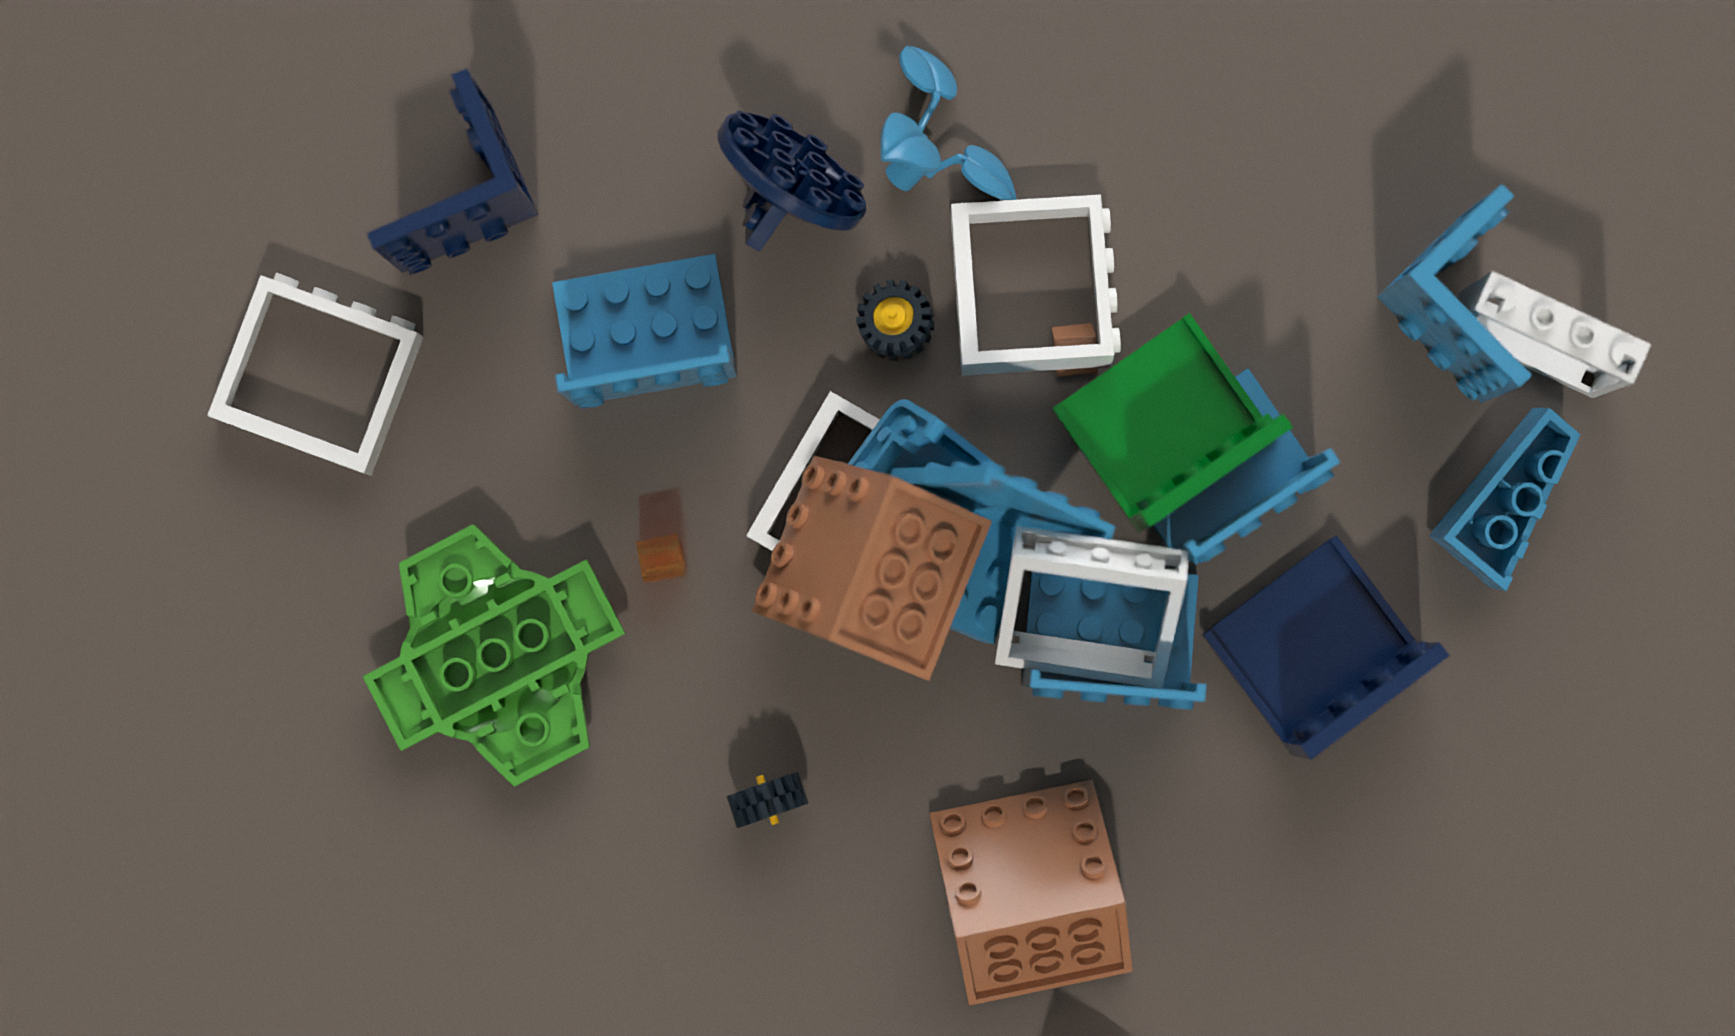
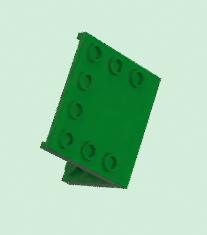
[1051,313,1293,533]

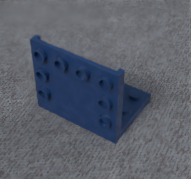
[366,68,539,275]
[1202,535,1450,760]

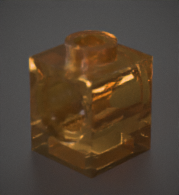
[636,534,688,584]

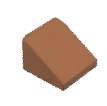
[1052,323,1098,377]

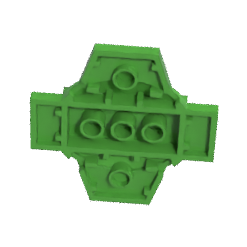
[362,524,626,787]

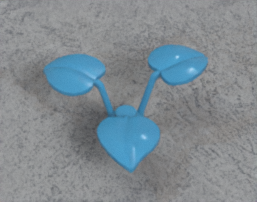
[881,45,1016,201]

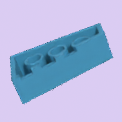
[1429,408,1581,591]

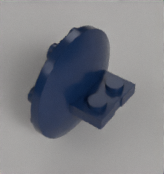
[717,110,866,252]

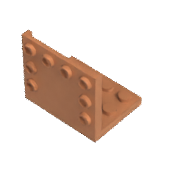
[751,456,992,681]
[929,779,1133,1006]

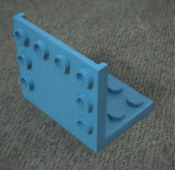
[1377,184,1532,403]
[552,254,737,409]
[1152,368,1340,565]
[890,461,1115,644]
[1022,571,1206,710]

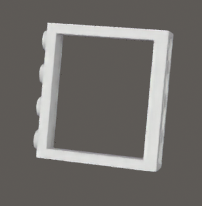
[950,195,1121,376]
[1457,271,1651,398]
[207,273,424,476]
[746,391,880,551]
[995,526,1188,689]

